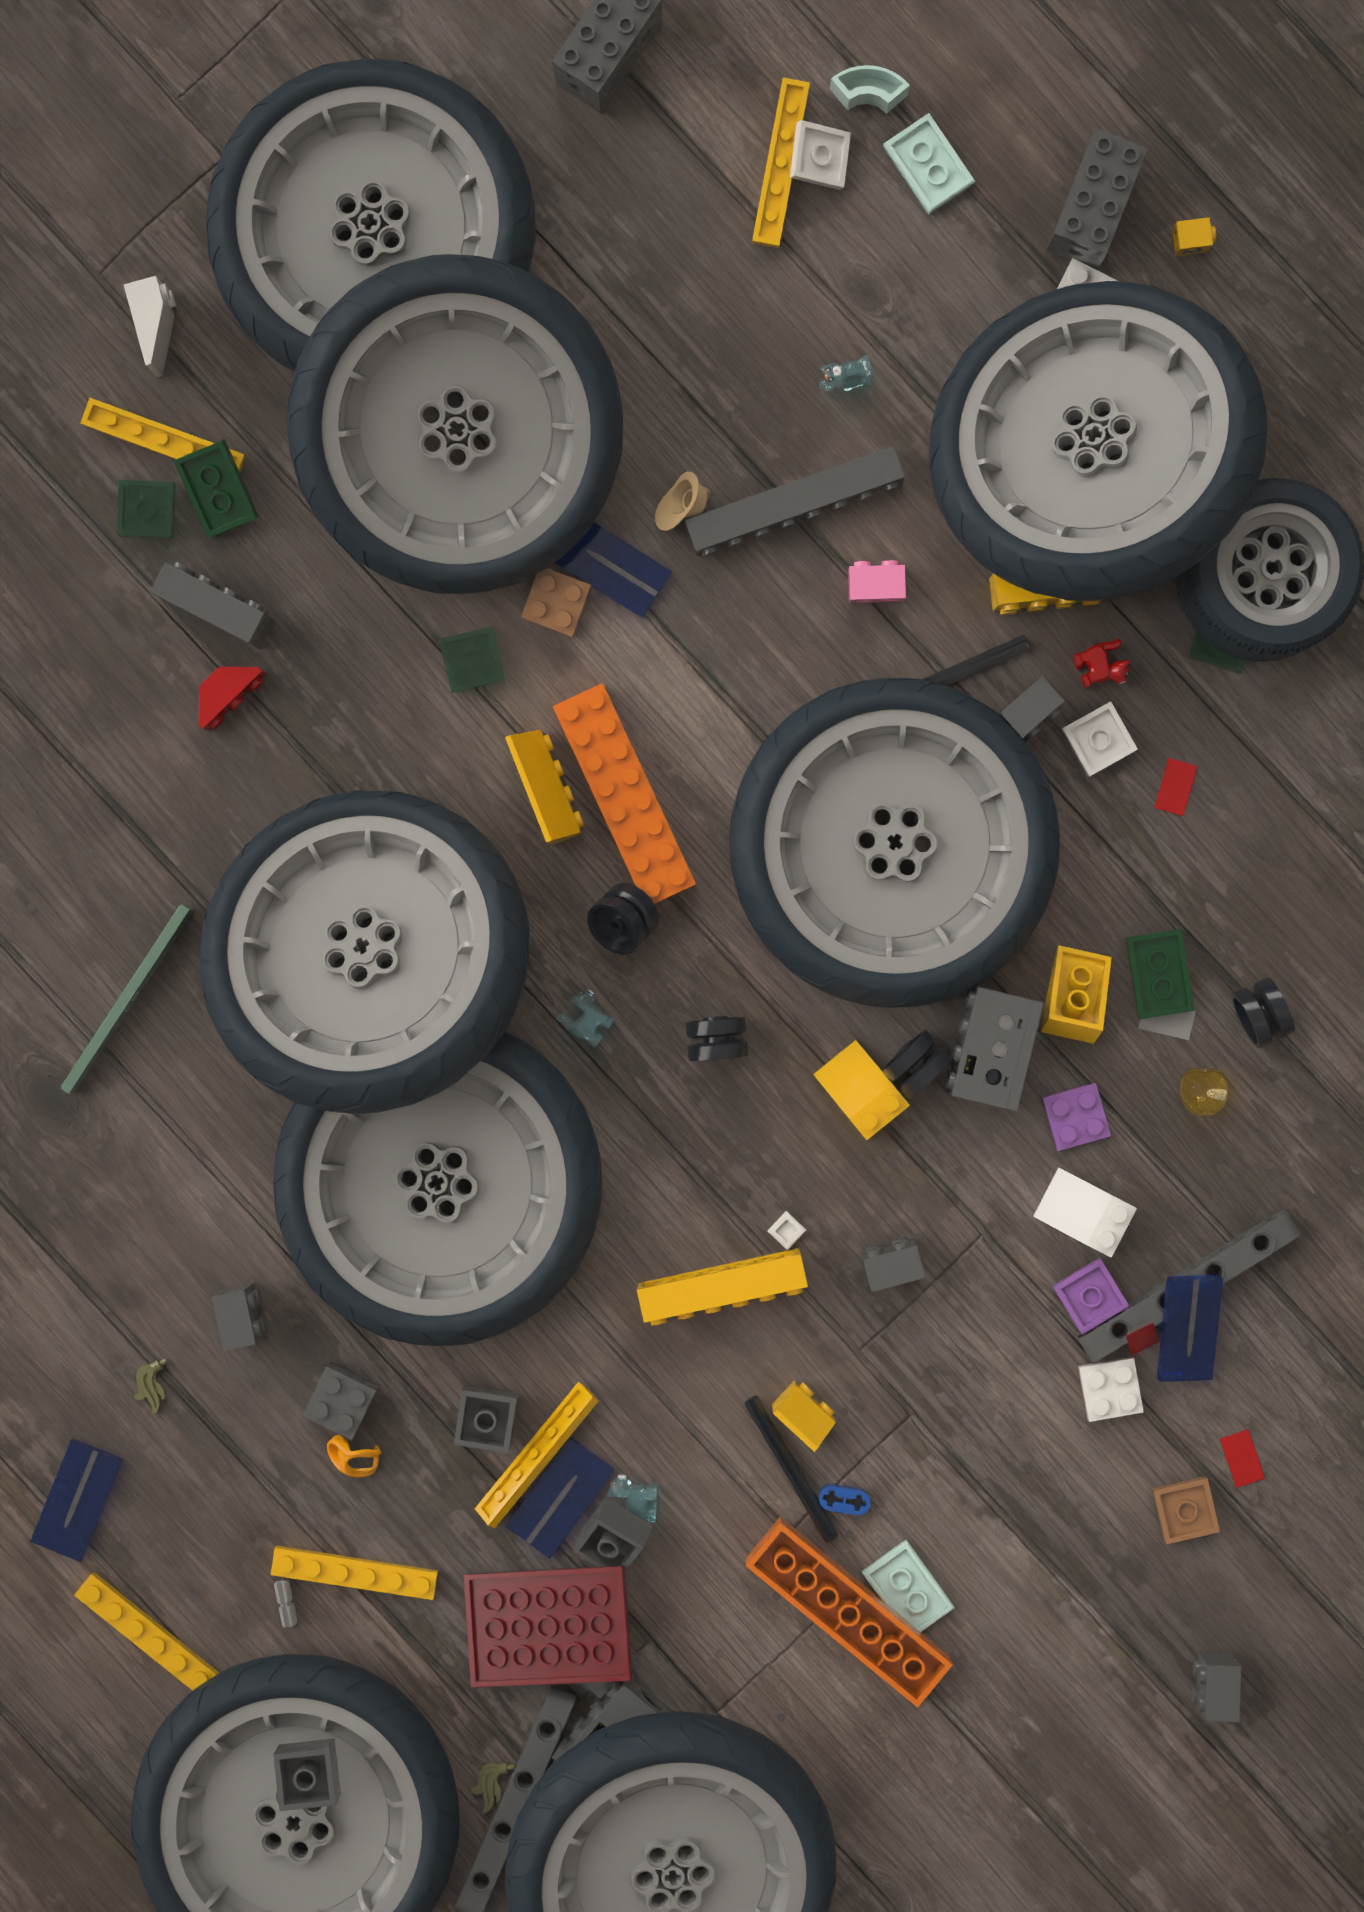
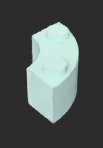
[830,65,910,114]

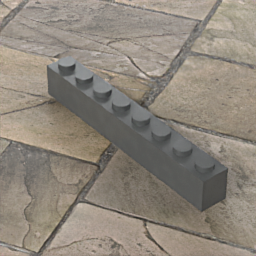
[685,446,905,557]

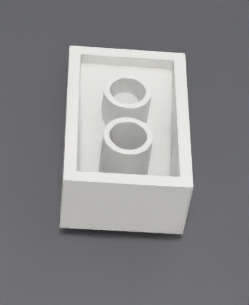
[124,276,176,377]
[1034,1167,1137,1258]

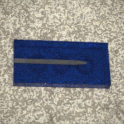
[554,522,672,619]
[1157,1275,1223,1382]
[506,1436,615,1559]
[30,1439,123,1562]

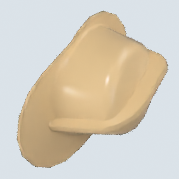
[655,472,711,531]

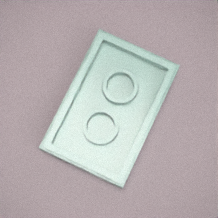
[883,113,975,215]
[862,1539,955,1632]

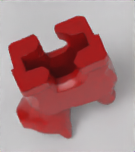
[1073,638,1130,689]

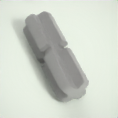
[274,1579,298,1628]

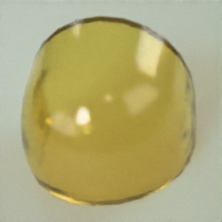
[1180,1067,1230,1116]

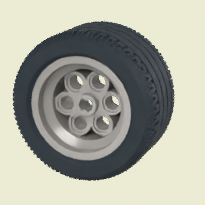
[1176,478,1364,662]

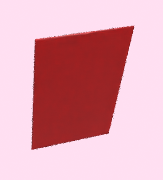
[1154,758,1198,816]
[1126,1322,1159,1355]
[1220,1429,1265,1488]

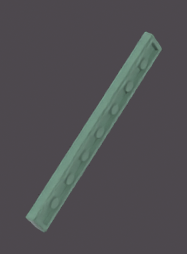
[61,904,195,1094]

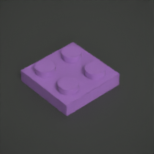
[1041,1082,1111,1151]
[1052,1258,1129,1334]

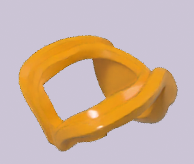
[327,1434,382,1478]

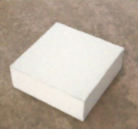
[767,1211,806,1250]

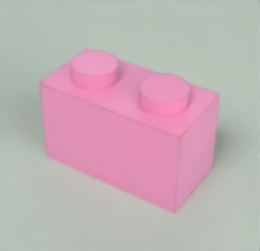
[848,560,906,603]

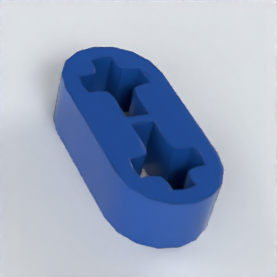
[818,1484,871,1515]

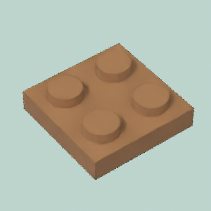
[521,567,592,637]
[1152,1476,1220,1544]

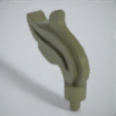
[134,1358,168,1414]
[471,1762,516,1813]

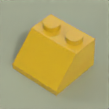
[772,1380,836,1452]

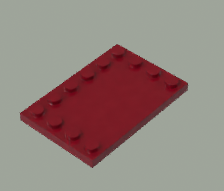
[464,1565,633,1688]

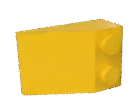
[1040,945,1112,1044]
[813,1040,910,1140]

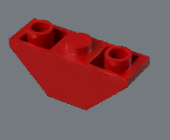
[199,667,266,731]

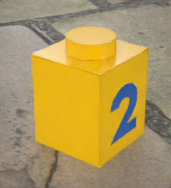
[1172,217,1216,256]

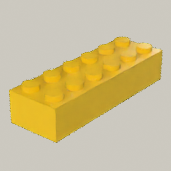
[637,1248,808,1325]

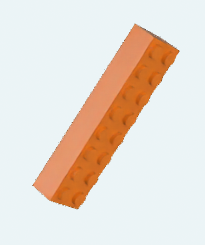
[553,683,696,904]
[745,1516,953,1708]

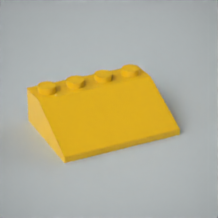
[505,730,585,846]

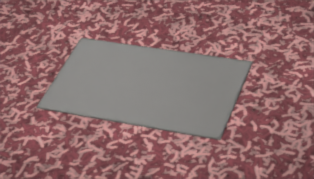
[1138,1011,1196,1040]

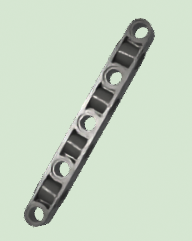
[1077,1209,1301,1362]
[453,1684,577,1912]

